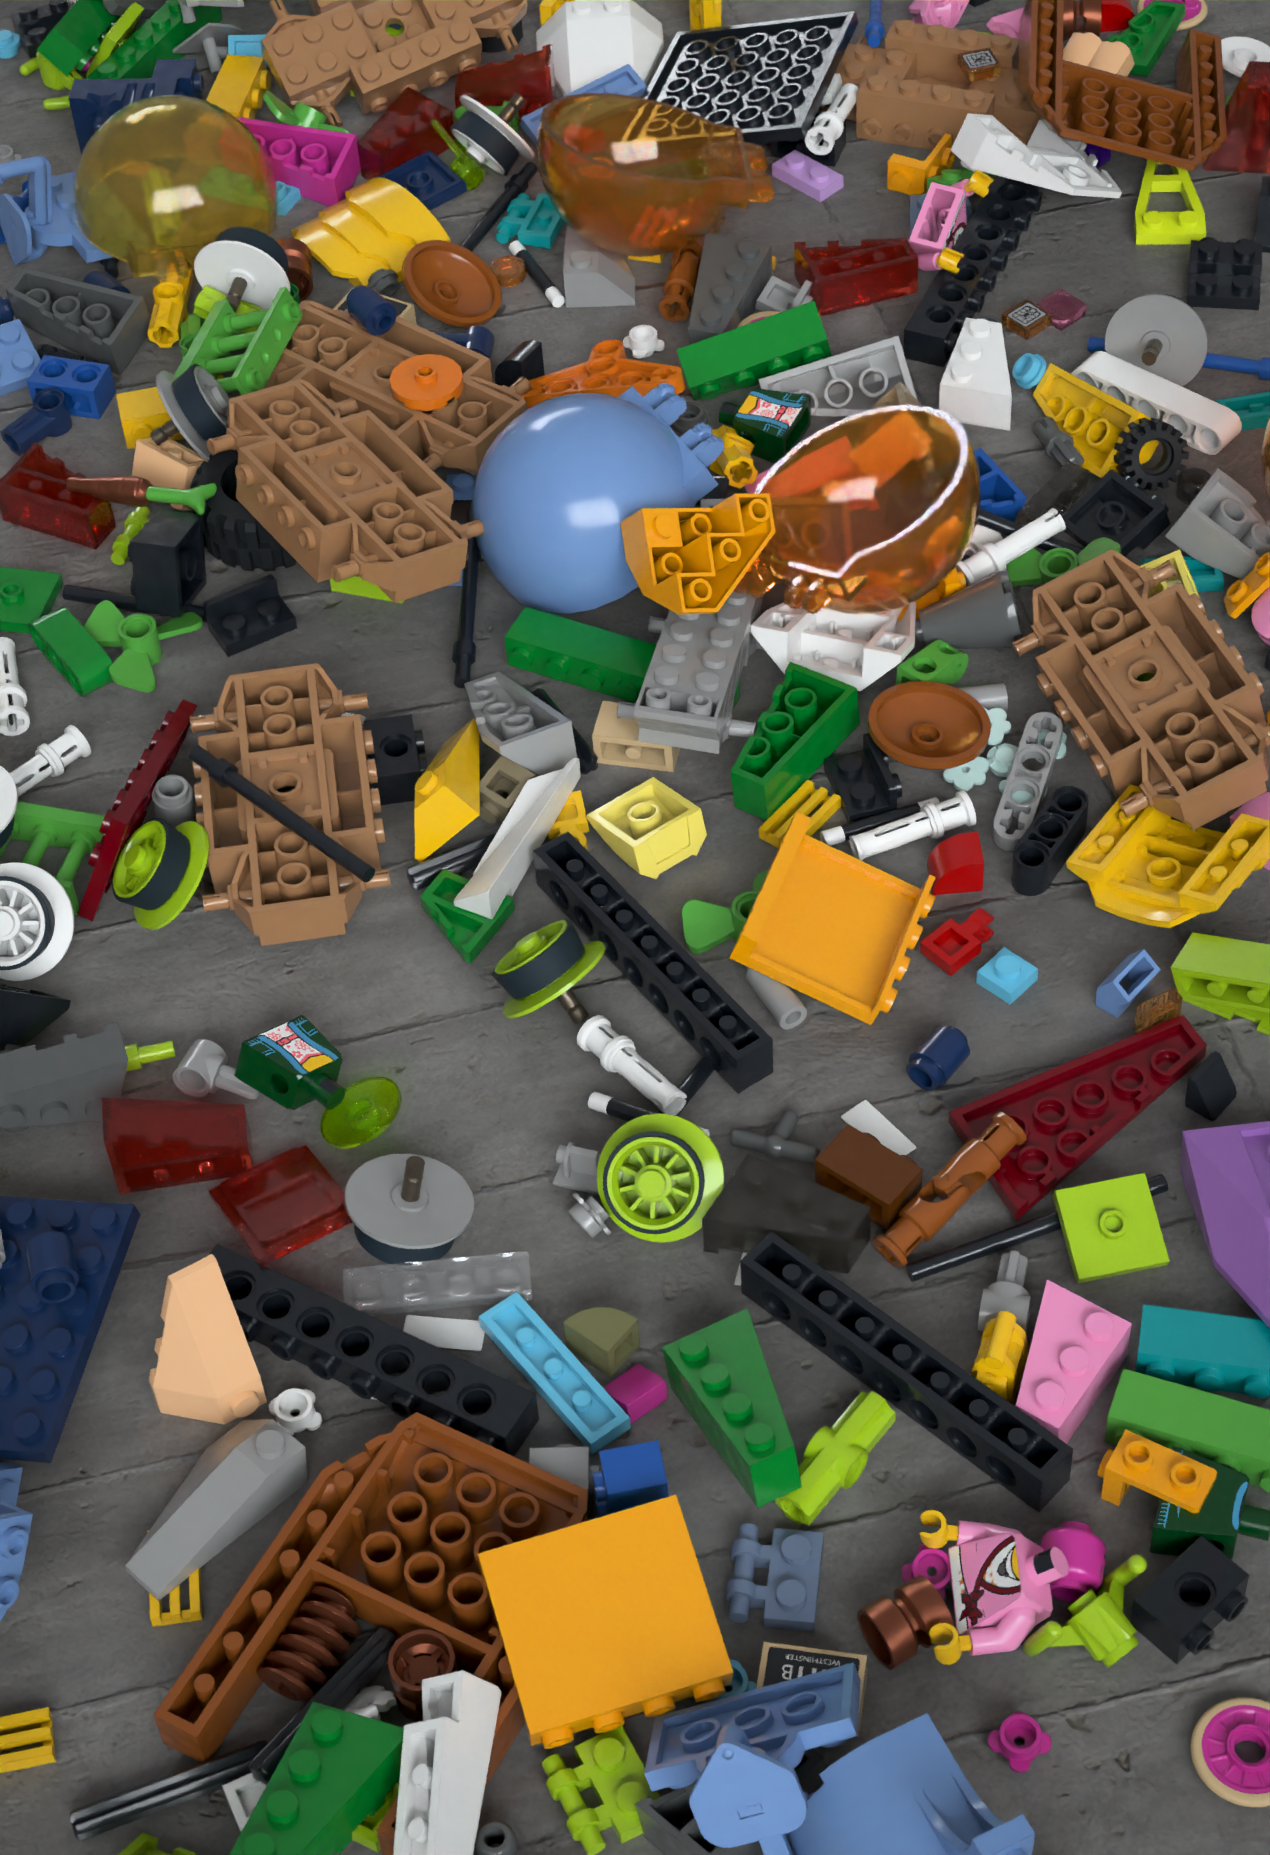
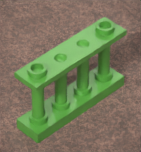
[174,287,303,395]
[0,801,105,915]

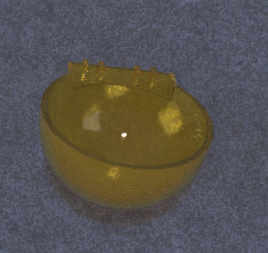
[73,95,278,282]

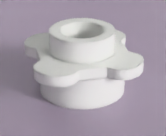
[623,325,665,358]
[269,1388,322,1436]

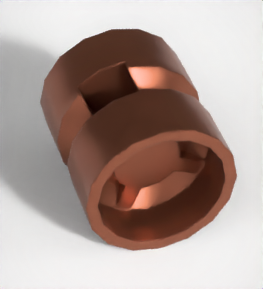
[1063,0,1101,39]
[276,238,313,301]
[857,1575,954,1670]
[387,1629,458,1722]

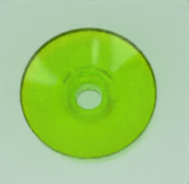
[320,1076,402,1149]

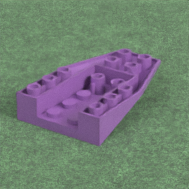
[1180,1121,1270,1328]

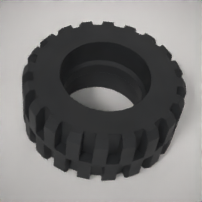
[190,449,296,572]

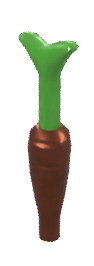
[67,476,217,515]

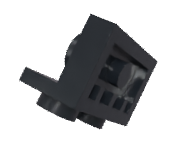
[203,575,297,657]
[824,733,902,823]

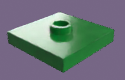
[0,567,63,634]

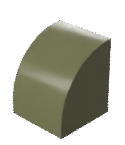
[563,1307,640,1378]

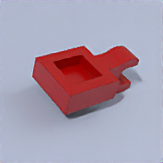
[920,908,994,976]

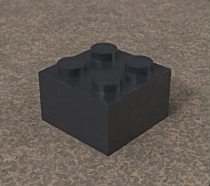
[128,510,207,617]

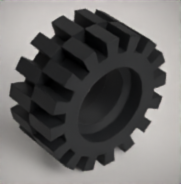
[1114,418,1189,491]

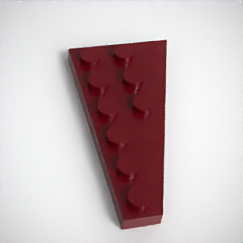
[77,699,198,921]
[949,1015,1207,1221]

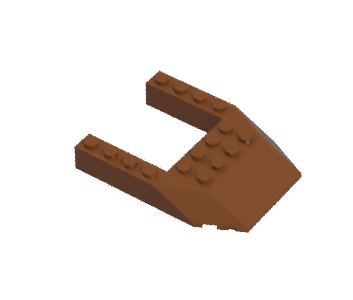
[1017,0,1227,171]
[153,1412,589,1855]

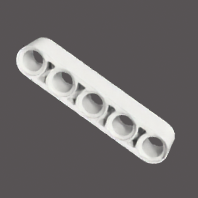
[1071,351,1242,455]

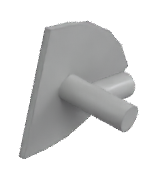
[172,23,246,76]

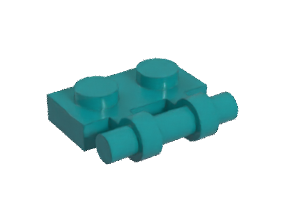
[496,193,572,249]

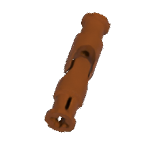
[658,213,712,322]
[872,1111,1027,1269]

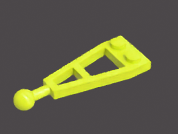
[1134,159,1207,245]

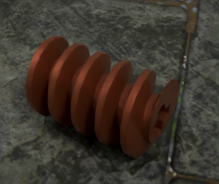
[256,1586,361,1703]

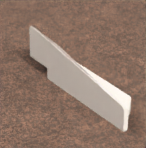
[454,757,581,919]
[393,1670,501,1855]

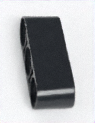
[1011,786,1089,896]

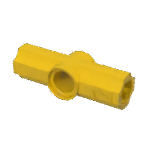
[148,262,194,348]
[709,425,758,489]

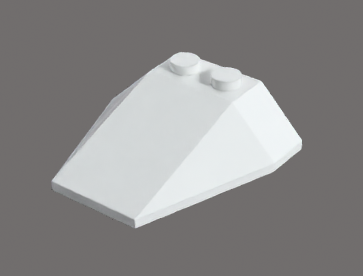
[536,0,664,104]
[751,575,916,691]

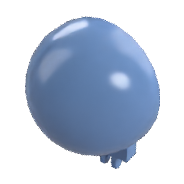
[472,382,725,614]

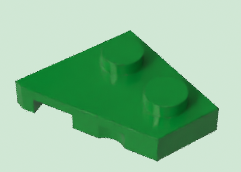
[420,869,515,964]

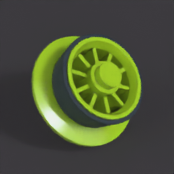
[112,818,215,930]
[492,919,606,1024]
[597,1113,725,1243]

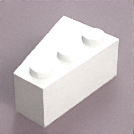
[939,318,1012,431]

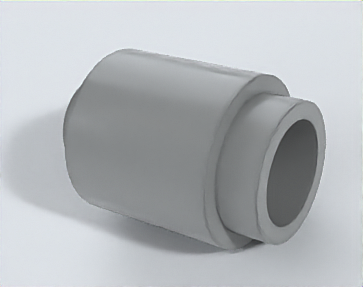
[152,775,196,827]

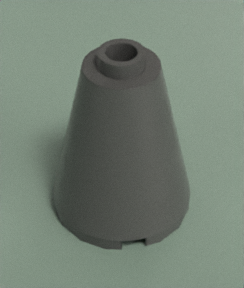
[915,570,1023,649]

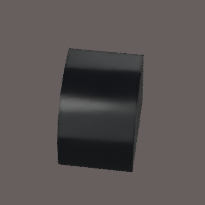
[495,340,545,387]

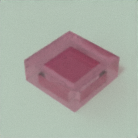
[1036,289,1087,331]

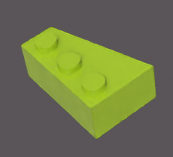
[1170,933,1270,1036]

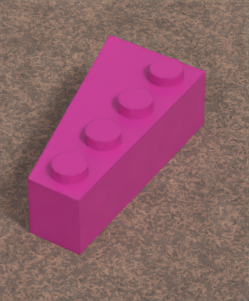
[221,116,362,206]

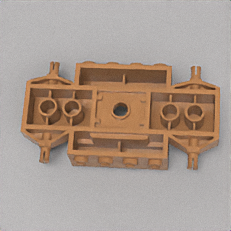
[261,0,527,127]
[818,20,1042,150]
[264,300,531,476]
[207,379,484,603]
[1011,549,1270,831]
[190,663,391,946]

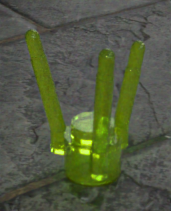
[431,119,485,190]

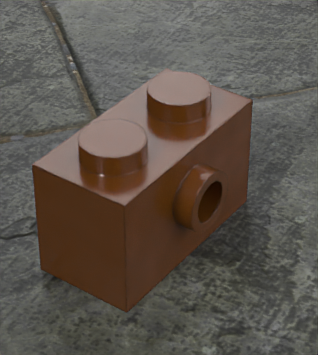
[815,1124,923,1231]

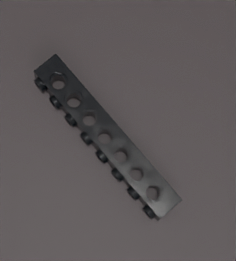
[904,175,1043,367]
[533,831,773,1094]
[740,1231,1073,1512]
[209,1244,539,1456]

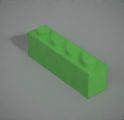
[1104,1368,1270,1493]

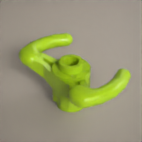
[19,52,84,111]
[1022,1554,1147,1668]

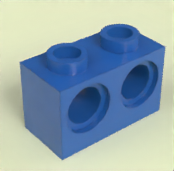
[27,355,116,420]

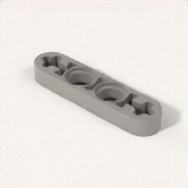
[993,712,1063,851]

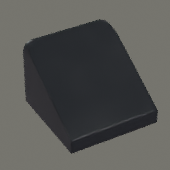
[1185,1051,1237,1121]

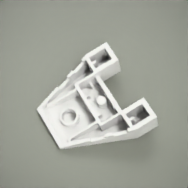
[951,113,1122,198]

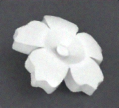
[343,1686,397,1721]

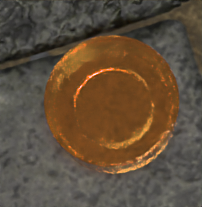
[491,256,526,287]

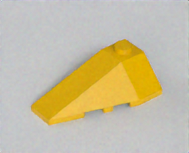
[414,718,480,863]

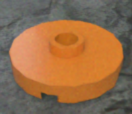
[389,354,464,411]

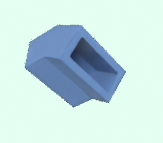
[1095,949,1161,1018]

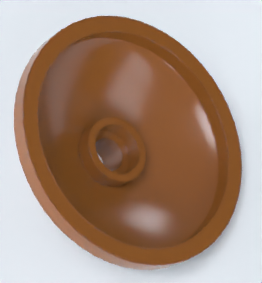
[402,240,501,327]
[867,681,991,770]

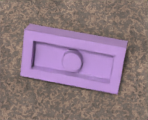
[772,150,844,202]

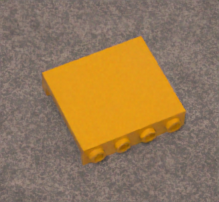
[729,811,936,1025]
[478,1495,734,1749]

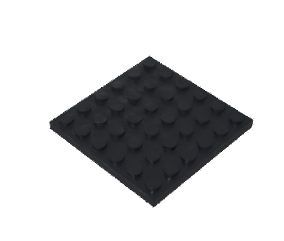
[617,11,859,157]

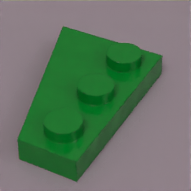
[1106,0,1186,77]

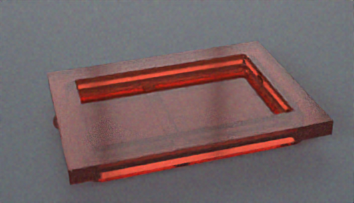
[209,1145,353,1266]

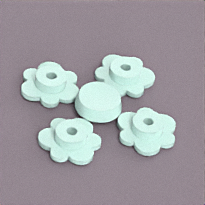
[943,707,1067,804]

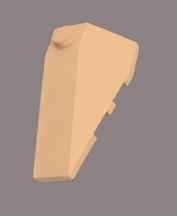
[149,1254,267,1425]

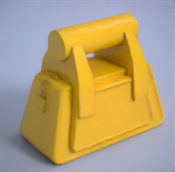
[971,1311,1029,1405]

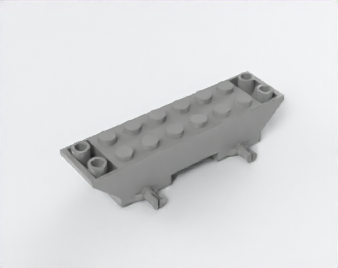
[617,551,771,754]

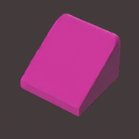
[603,1364,668,1424]

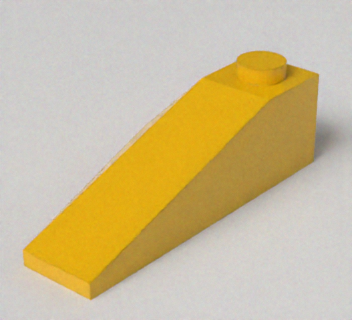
[1032,363,1160,478]

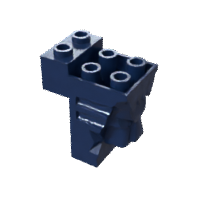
[69,59,206,172]

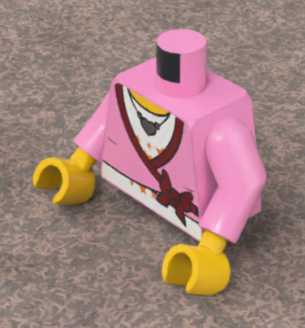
[909,170,994,274]
[919,1510,1069,1665]

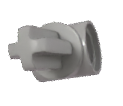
[173,1039,260,1100]
[977,1250,1032,1334]

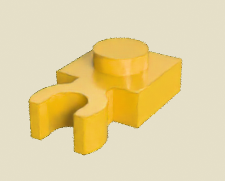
[548,790,590,851]

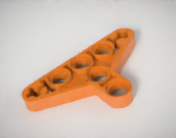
[522,339,685,409]

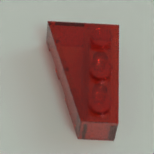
[454,43,557,123]
[1204,61,1270,174]
[357,87,456,180]
[794,238,918,316]
[0,442,116,549]
[102,1097,254,1194]

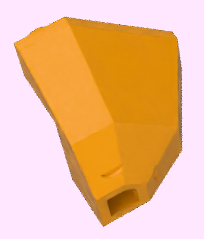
[620,493,775,615]

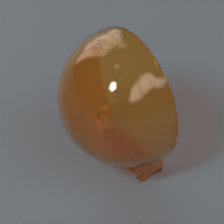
[536,93,775,256]
[734,405,981,615]

